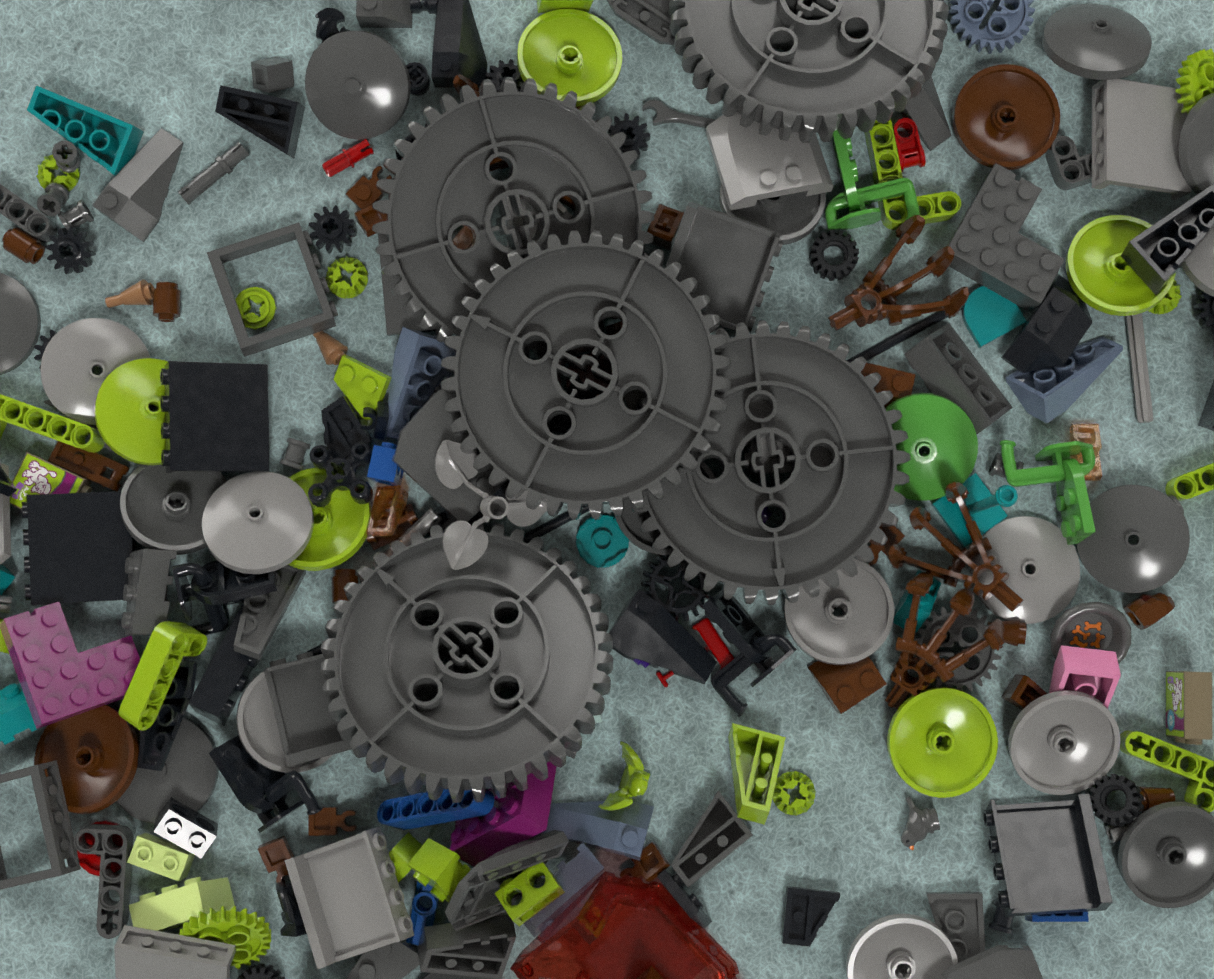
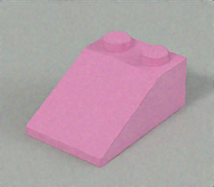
[1049,645,1121,708]

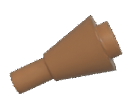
[105,279,154,308]
[312,331,348,365]

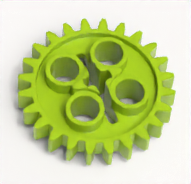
[1175,49,1214,114]
[179,906,271,969]

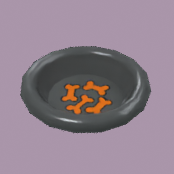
[1050,601,1131,664]

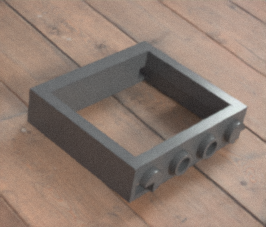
[207,222,338,357]
[0,760,81,890]

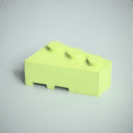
[129,877,235,932]

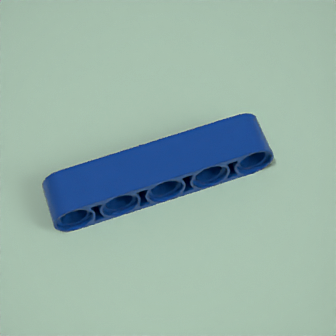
[377,789,495,830]

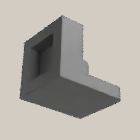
[251,56,294,93]

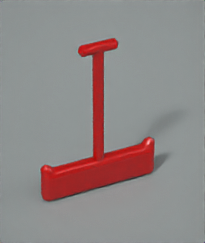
[656,618,734,688]

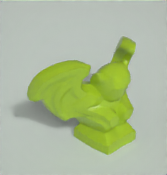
[598,741,650,811]

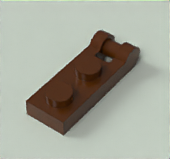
[48,441,130,492]

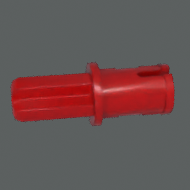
[322,138,374,177]

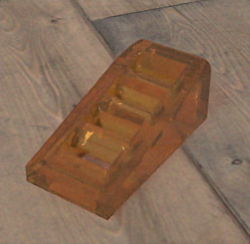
[366,485,409,537]

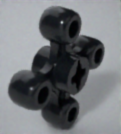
[308,442,373,507]

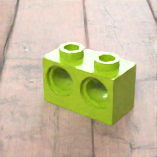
[494,862,565,927]

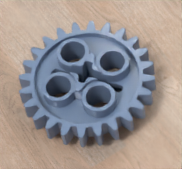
[949,0,1035,54]

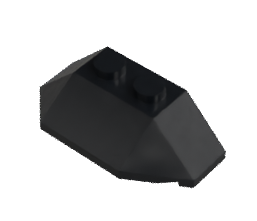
[1001,275,1093,373]

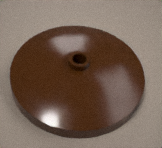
[952,64,1060,170]
[34,705,139,814]

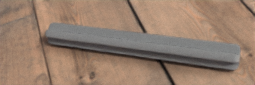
[1126,313,1154,423]

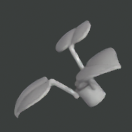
[435,440,547,570]

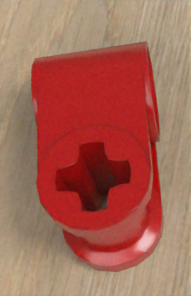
[893,118,926,172]

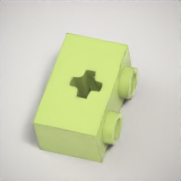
[127,833,195,881]

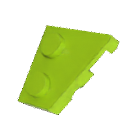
[333,355,392,420]

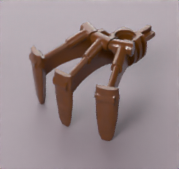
[828,215,969,331]
[888,482,1024,612]
[885,572,1005,709]

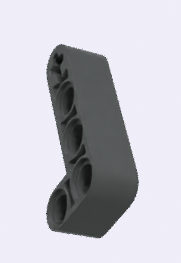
[1045,136,1092,190]
[74,824,134,939]

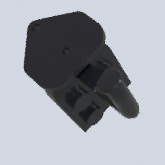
[172,560,277,635]
[702,589,797,717]
[209,735,323,833]

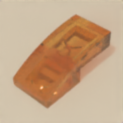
[1070,424,1102,481]

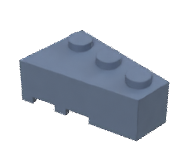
[515,843,604,937]

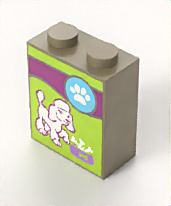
[10,452,93,510]
[1166,671,1213,745]

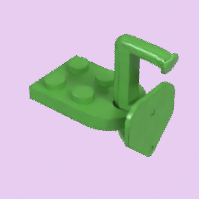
[825,130,920,229]
[1000,440,1096,545]

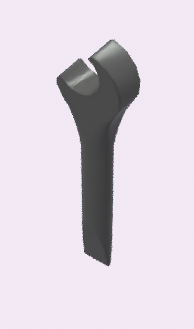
[642,100,716,128]

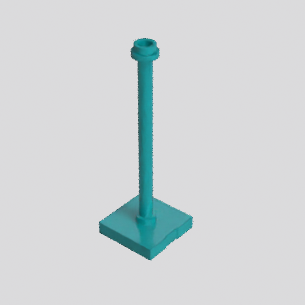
[931,473,1018,548]

